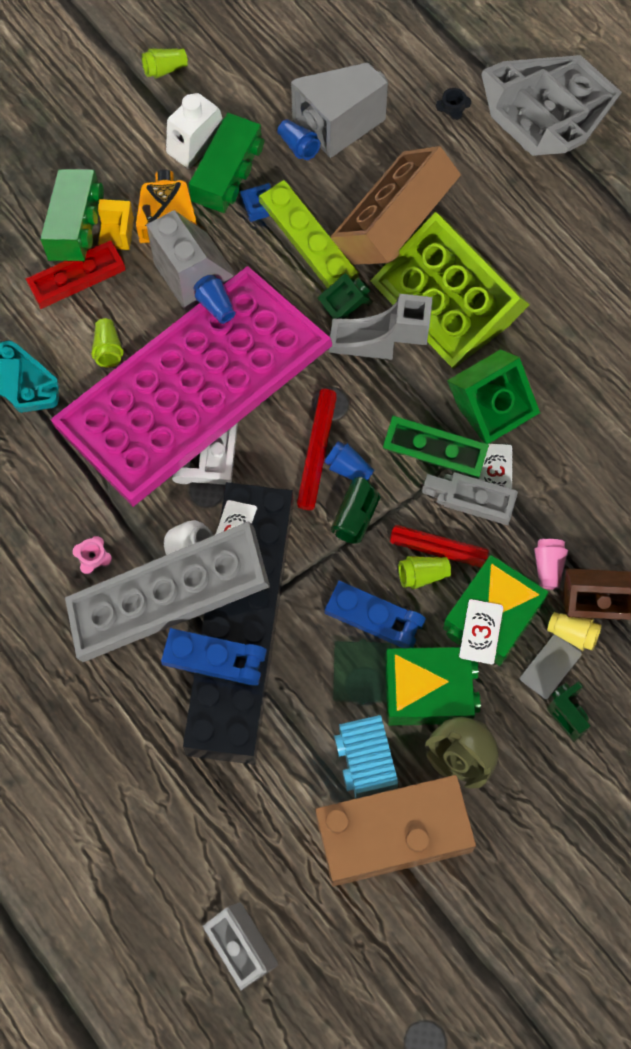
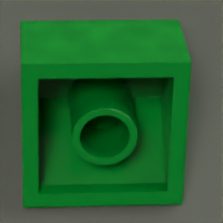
[447,349,540,444]

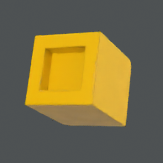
[98,199,134,250]

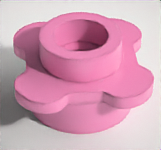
[73,536,112,574]

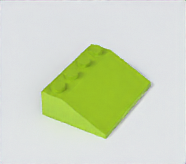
[370,212,530,369]

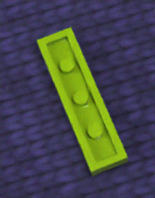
[259,180,358,288]

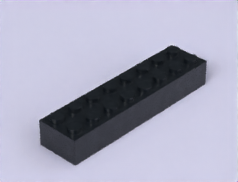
[183,482,294,765]

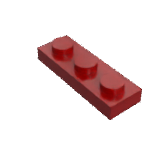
[26,240,126,309]

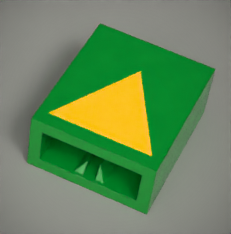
[443,555,549,667]
[385,647,480,726]

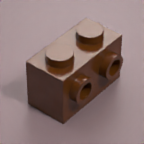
[563,569,631,620]

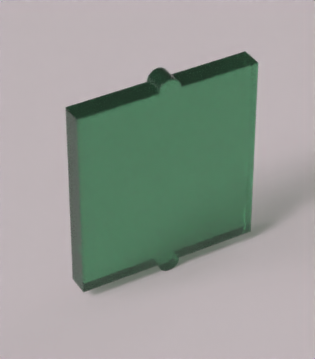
[333,639,391,705]

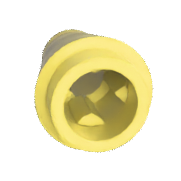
[547,612,602,651]

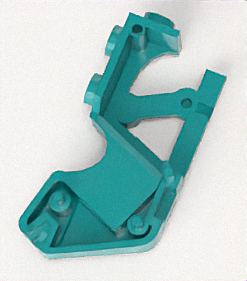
[0,341,60,413]

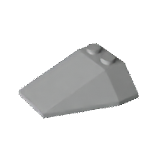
[481,55,622,156]

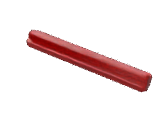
[297,388,337,511]

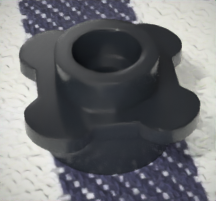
[436,88,471,120]

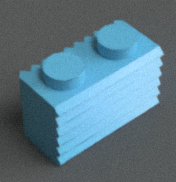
[334,715,398,799]

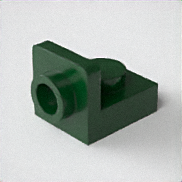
[317,273,373,319]
[547,681,591,742]

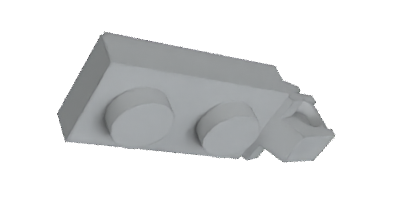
[422,472,518,525]

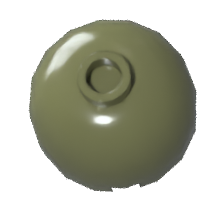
[425,717,499,789]

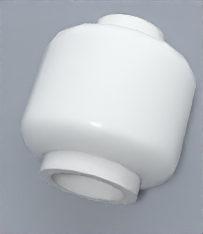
[164,520,213,555]

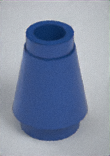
[277,119,321,160]
[193,275,236,324]
[324,441,375,481]

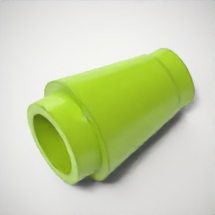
[142,48,188,79]
[91,318,124,368]
[398,556,451,590]

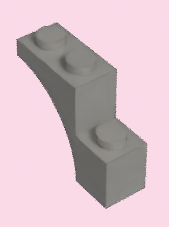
[329,294,432,360]

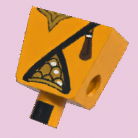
[136,169,197,243]

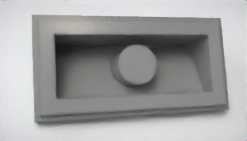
[202,902,279,990]

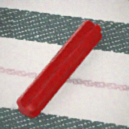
[390,525,489,568]

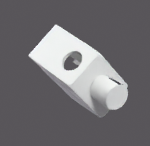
[166,93,223,169]

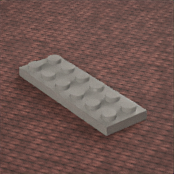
[65,521,270,662]

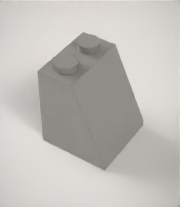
[291,62,388,158]
[146,210,236,311]

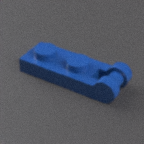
[325,581,426,648]
[161,628,267,685]

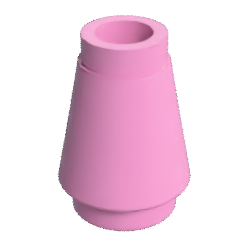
[534,539,568,590]

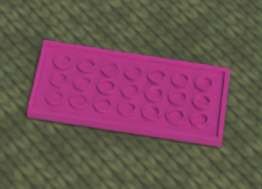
[50,266,332,507]

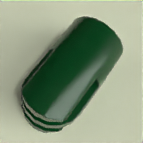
[331,477,381,544]

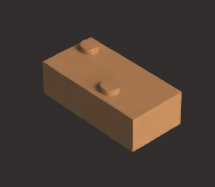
[330,146,461,265]
[315,775,476,887]

